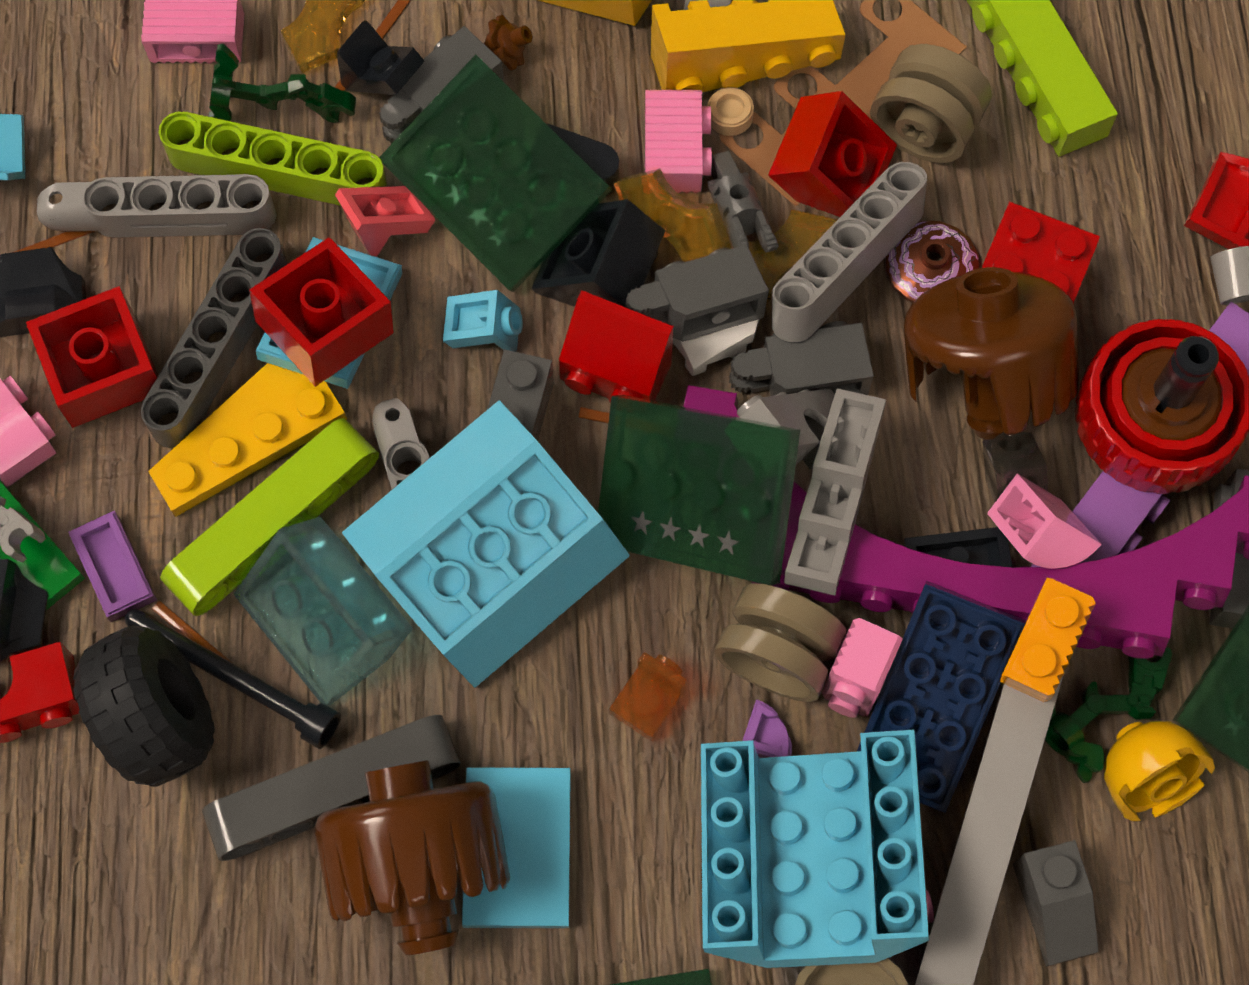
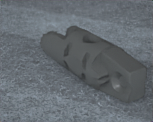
[708,151,779,253]

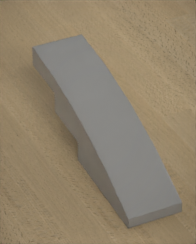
[784,388,886,596]

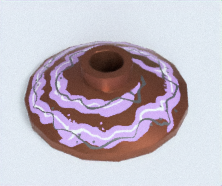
[885,220,979,303]

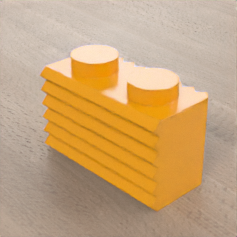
[1000,577,1096,702]

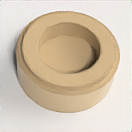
[707,87,754,136]

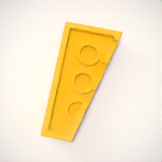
[148,363,347,517]

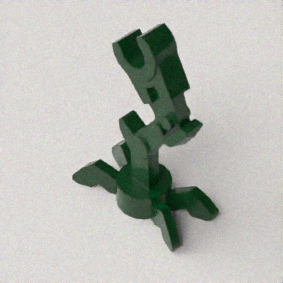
[208,44,356,123]
[1045,647,1172,783]

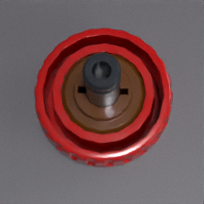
[1075,319,1249,494]

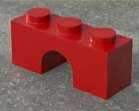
[0,642,80,744]

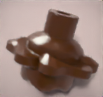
[484,14,533,71]

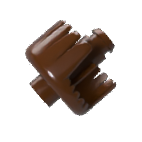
[904,267,1079,440]
[315,760,510,955]

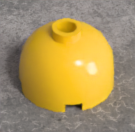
[1104,721,1215,821]

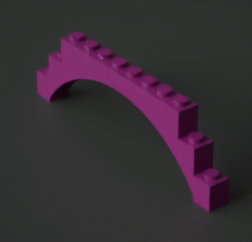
[676,385,1249,659]

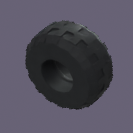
[73,625,215,787]

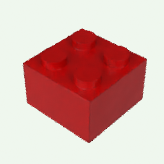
[982,201,1100,304]
[249,237,394,387]
[26,286,158,428]

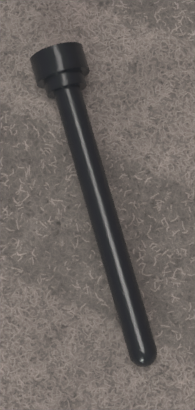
[125,609,341,749]

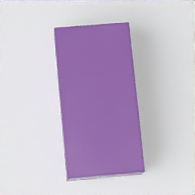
[68,510,157,622]

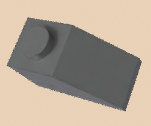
[1013,840,1098,967]

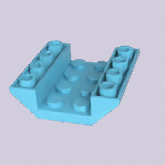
[342,400,630,688]
[701,729,929,968]

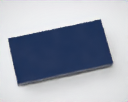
[856,581,1025,813]

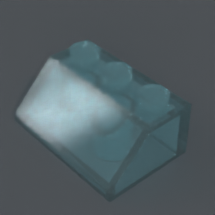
[233,517,413,706]

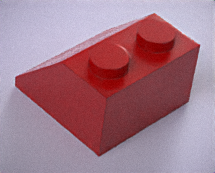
[768,91,897,217]
[559,290,674,415]

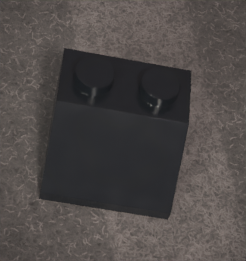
[531,199,666,308]

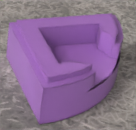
[742,699,792,758]

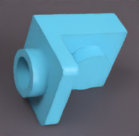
[443,290,523,351]

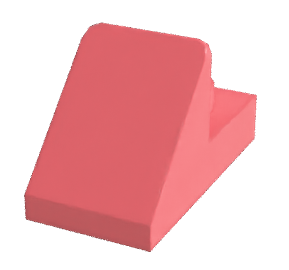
[335,185,436,257]

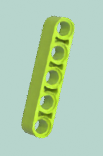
[158,111,388,206]
[160,418,379,616]

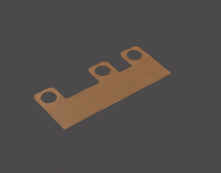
[720,0,967,206]

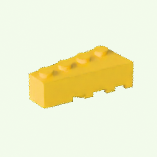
[651,0,845,93]

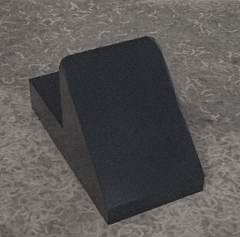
[337,20,424,95]

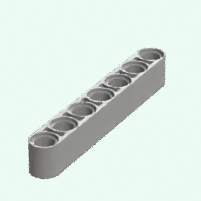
[915,670,1065,985]

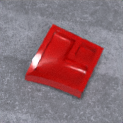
[1184,152,1249,249]

